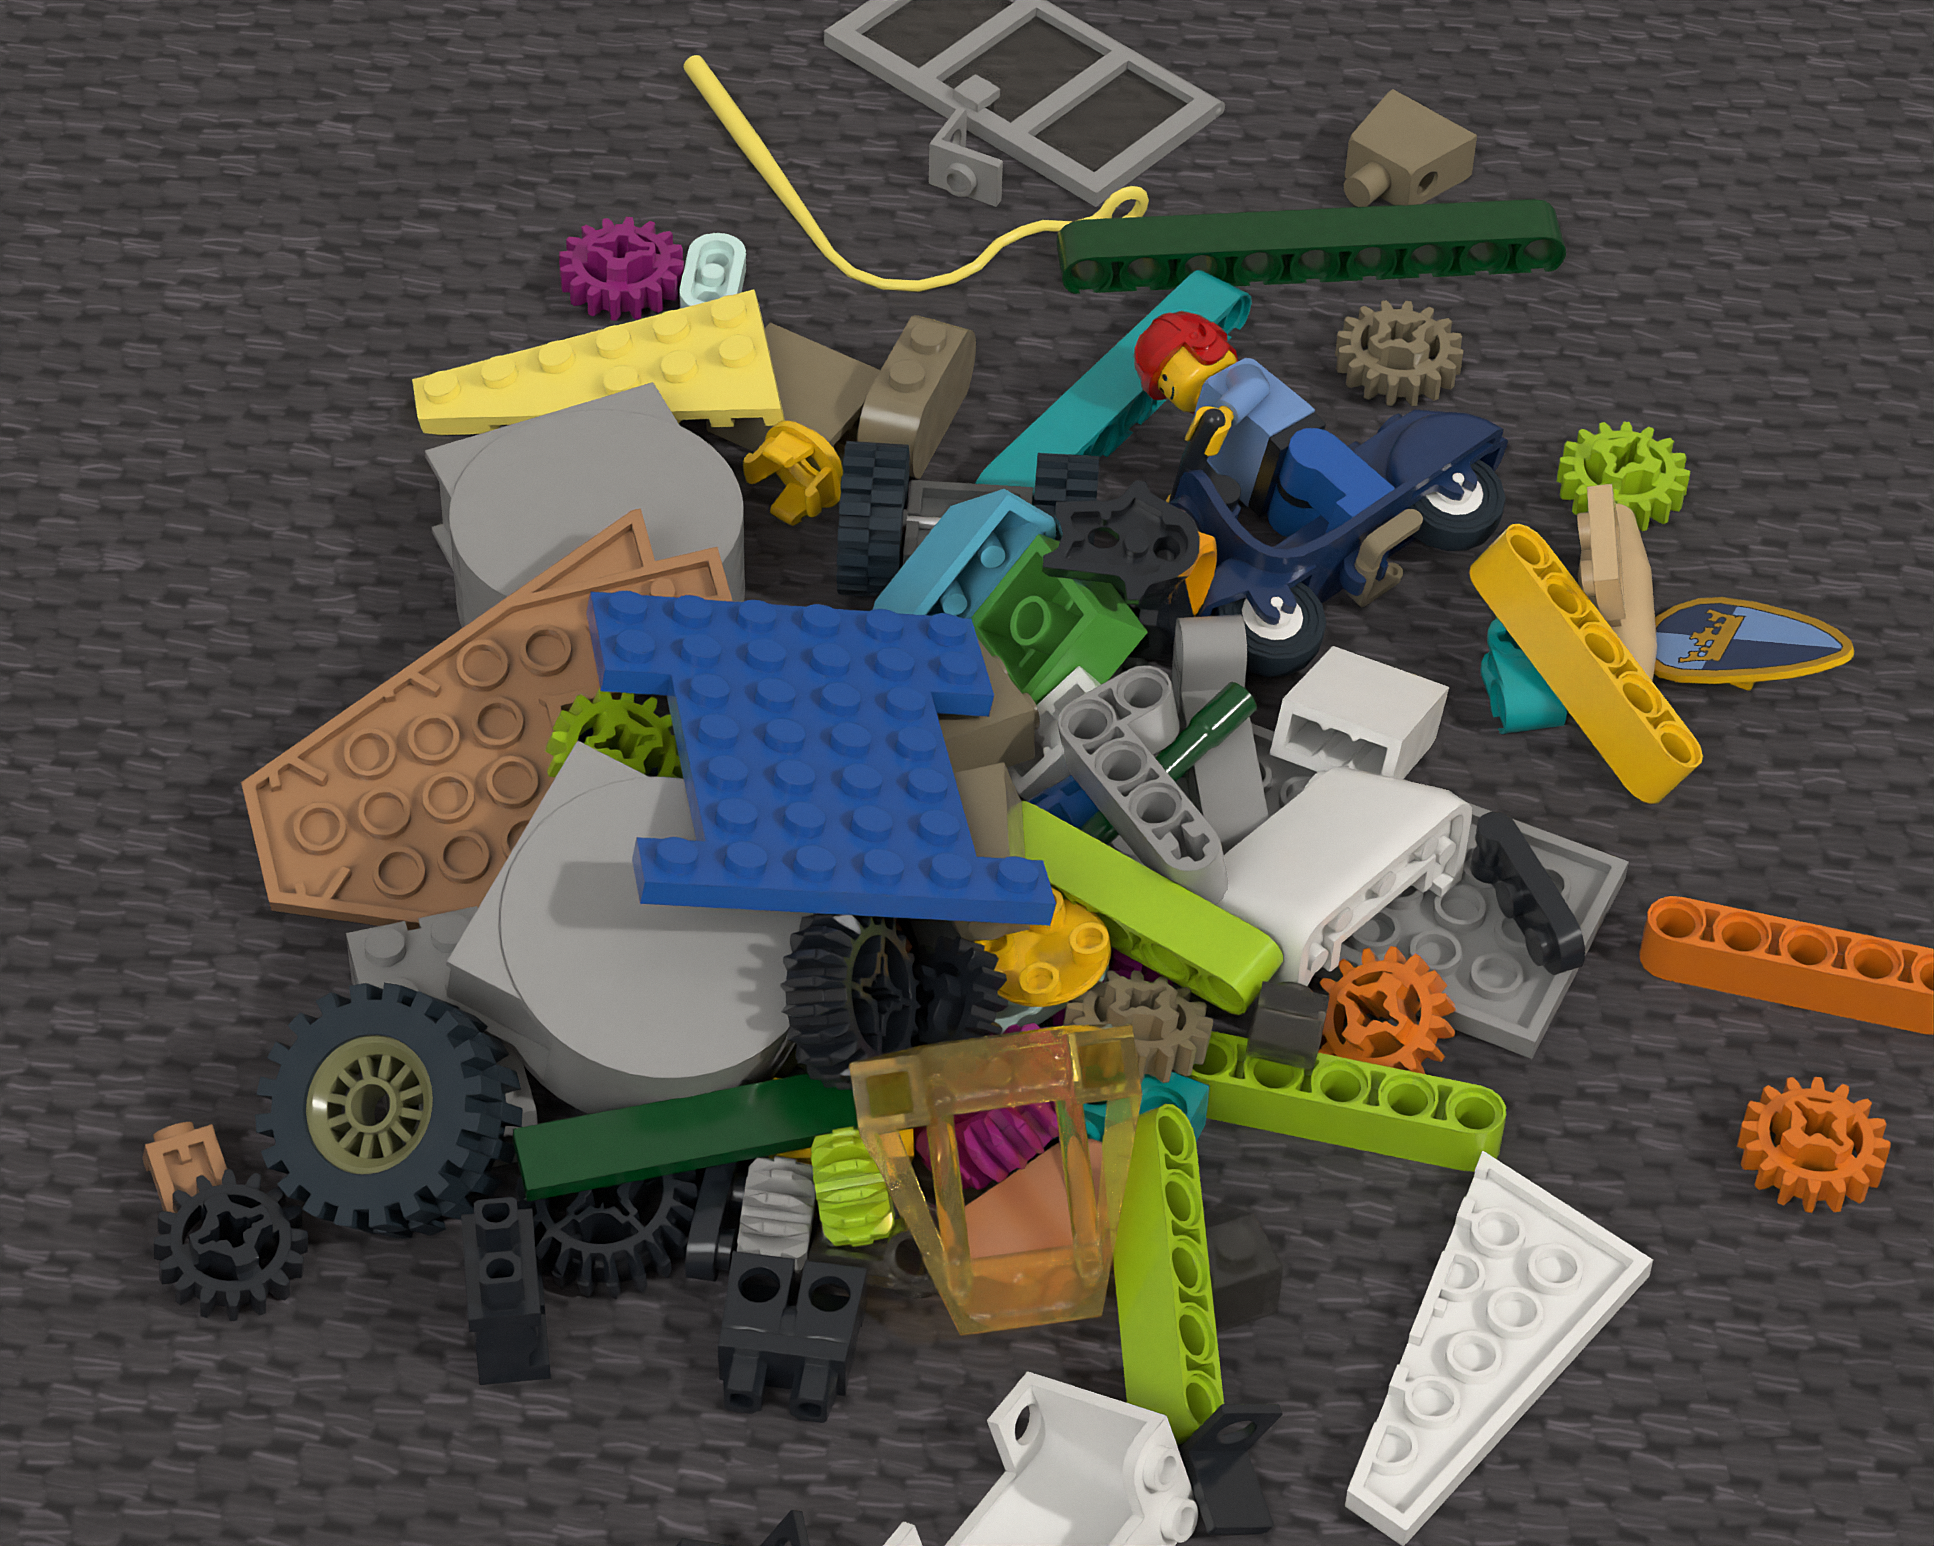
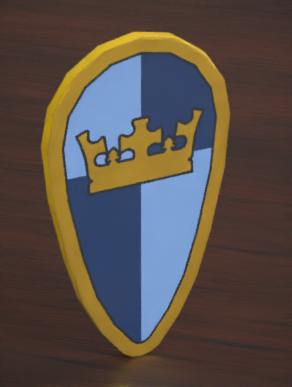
[1654,597,1854,691]

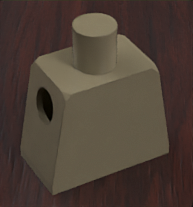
[1344,89,1477,207]

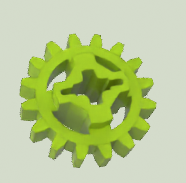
[1556,421,1690,531]
[545,687,684,779]

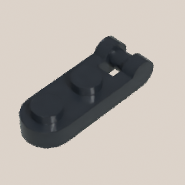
[1470,812,1585,975]
[685,1157,762,1282]

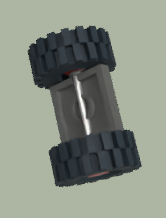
[836,441,1099,597]

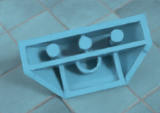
[873,489,1056,618]

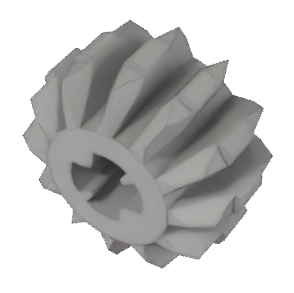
[737,1156,816,1273]

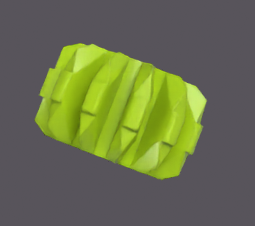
[811,1126,895,1247]

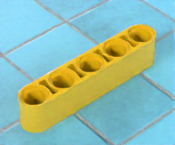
[1469,524,1703,804]

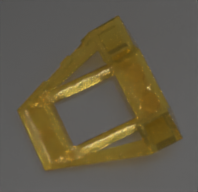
[849,1023,1142,1336]

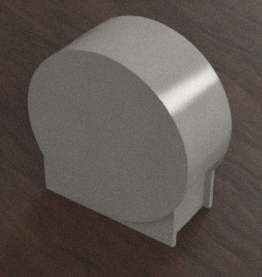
[425,382,745,696]
[444,740,814,1114]

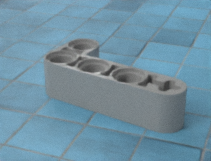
[1172,614,1269,855]
[1058,666,1228,905]

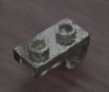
[1245,981,1330,1071]
[809,1202,954,1299]

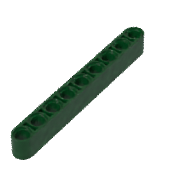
[1056,199,1566,294]

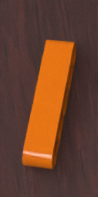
[1639,896,1934,1035]

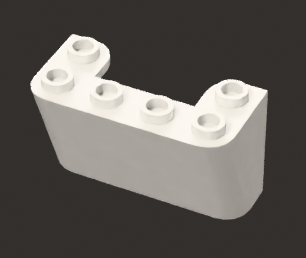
[883,1371,1198,1546]

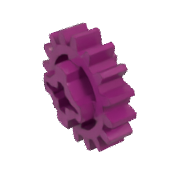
[559,217,684,321]

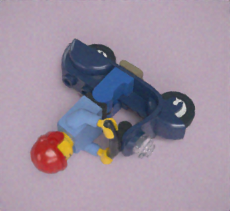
[1133,311,1508,677]

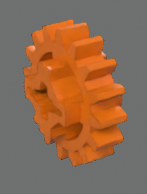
[1308,946,1456,1074]
[1737,1077,1890,1213]

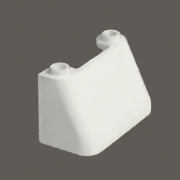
[1216,766,1472,1023]

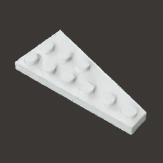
[1345,1151,1653,1546]

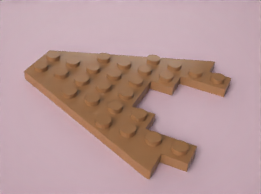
[241,508,733,930]

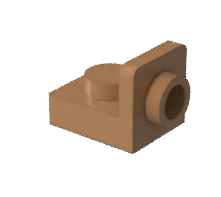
[142,1122,227,1213]

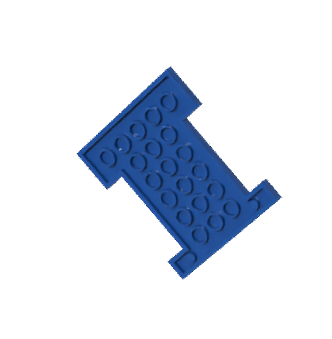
[586,591,1056,926]

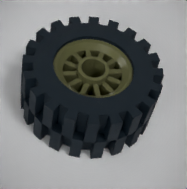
[255,982,523,1238]

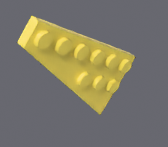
[412,289,785,435]

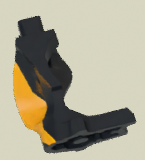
[1042,481,1217,661]

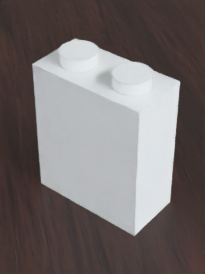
[1269,646,1449,780]

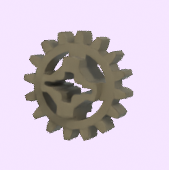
[1335,300,1464,406]
[1062,970,1213,1083]

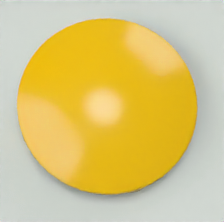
[974,888,1111,1007]

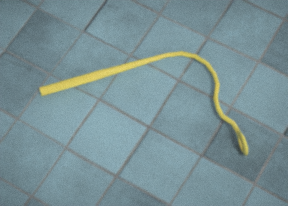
[684,55,1149,292]

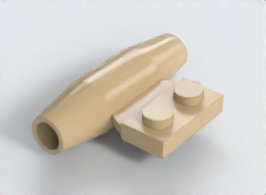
[1577,484,1657,682]

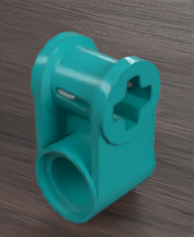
[1480,618,1567,734]

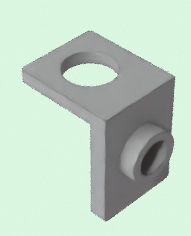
[929,106,1003,207]

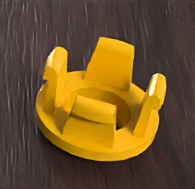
[743,421,843,526]

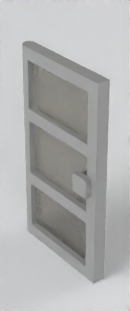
[824,0,1225,207]

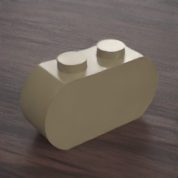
[857,315,976,479]

